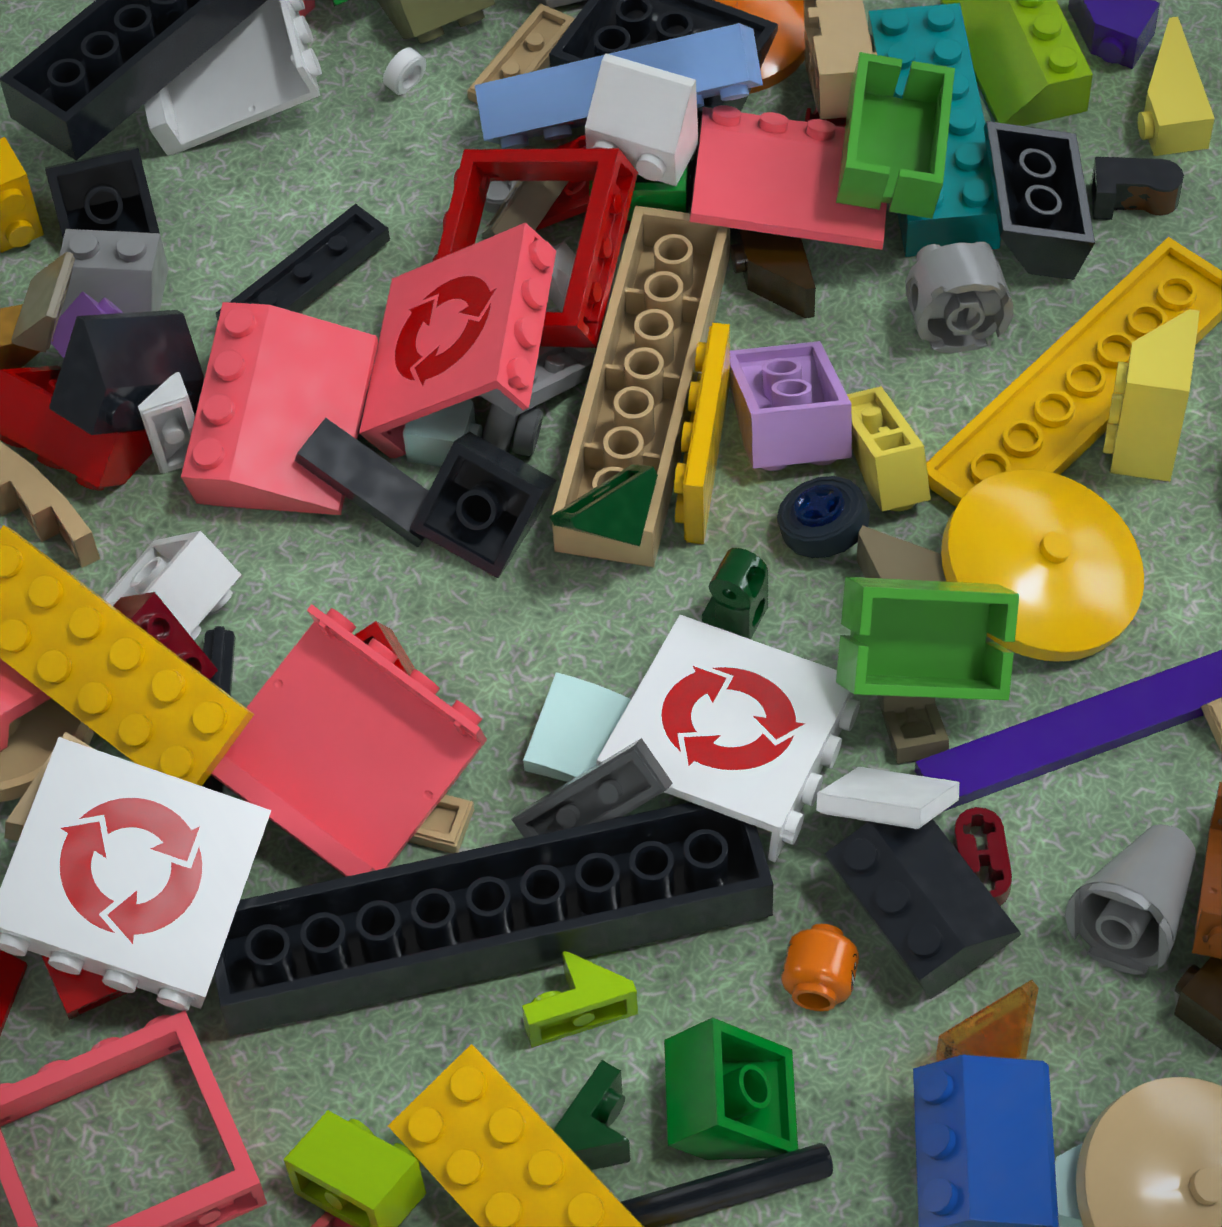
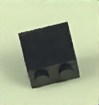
[45,146,160,238]
[410,431,557,578]

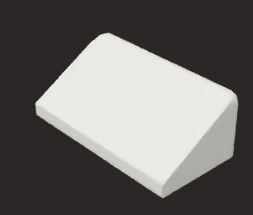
[138,372,195,474]

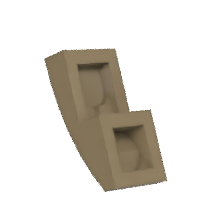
[877,695,949,764]

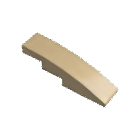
[0,441,100,568]

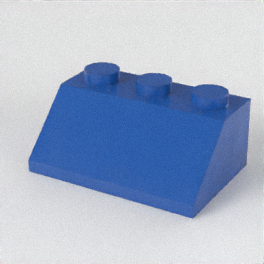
[913,1055,1059,1227]

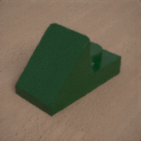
[554,1060,631,1170]

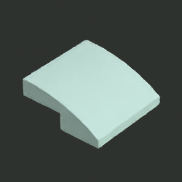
[523,672,631,782]

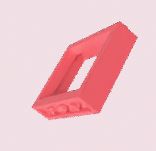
[0,1010,267,1227]

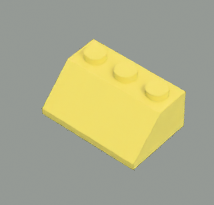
[1103,309,1200,482]

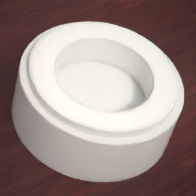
[383,47,426,95]

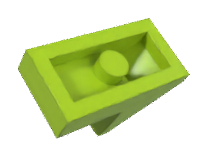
[522,951,638,1048]

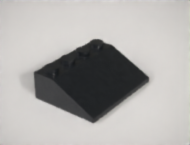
[549,0,778,134]

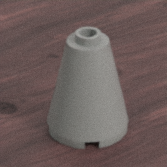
[1065,824,1196,975]

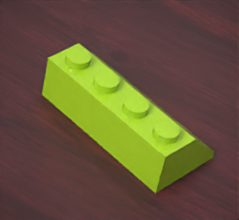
[940,0,1093,126]

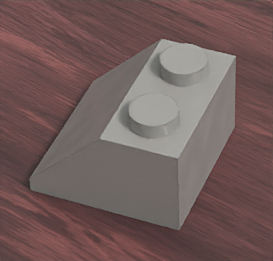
[59,229,169,316]

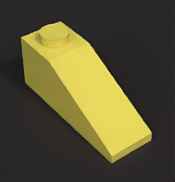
[1138,17,1215,156]
[847,386,931,512]

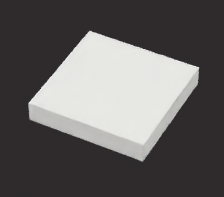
[816,767,960,829]

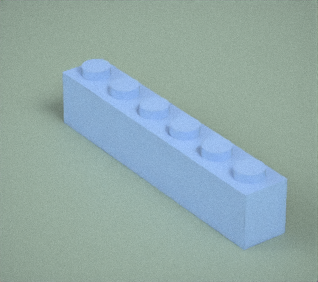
[475,23,763,149]

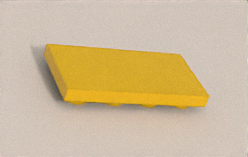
[674,323,730,544]

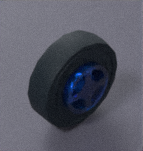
[777,476,870,558]

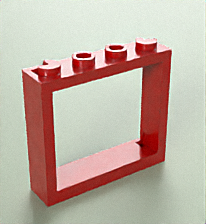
[432,148,638,348]

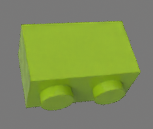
[284,1110,427,1227]

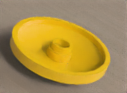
[941,469,1144,662]

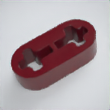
[953,807,1012,906]

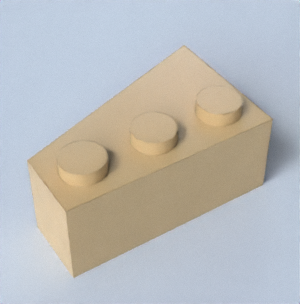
[804,0,877,119]

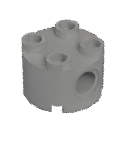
[905,242,1013,354]

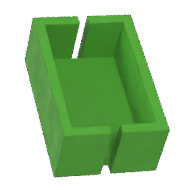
[836,52,955,219]
[836,577,1020,701]

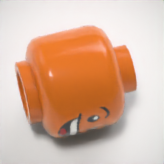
[781,923,859,1011]

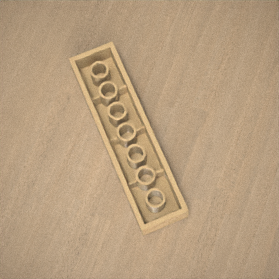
[552,206,730,567]

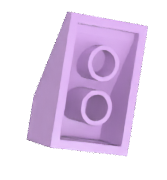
[730,341,852,471]

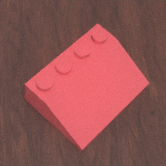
[690,105,887,250]
[181,302,378,515]

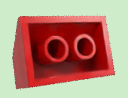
[0,365,153,491]

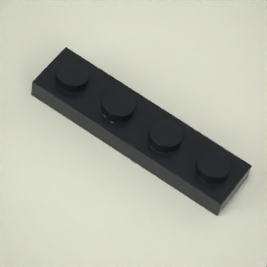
[216,204,390,322]

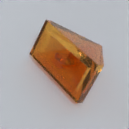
[936,979,1039,1061]

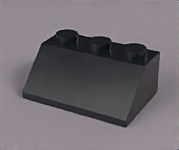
[983,121,1095,280]
[49,310,204,435]
[825,819,1021,999]

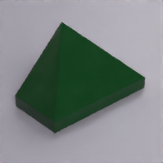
[550,464,658,547]

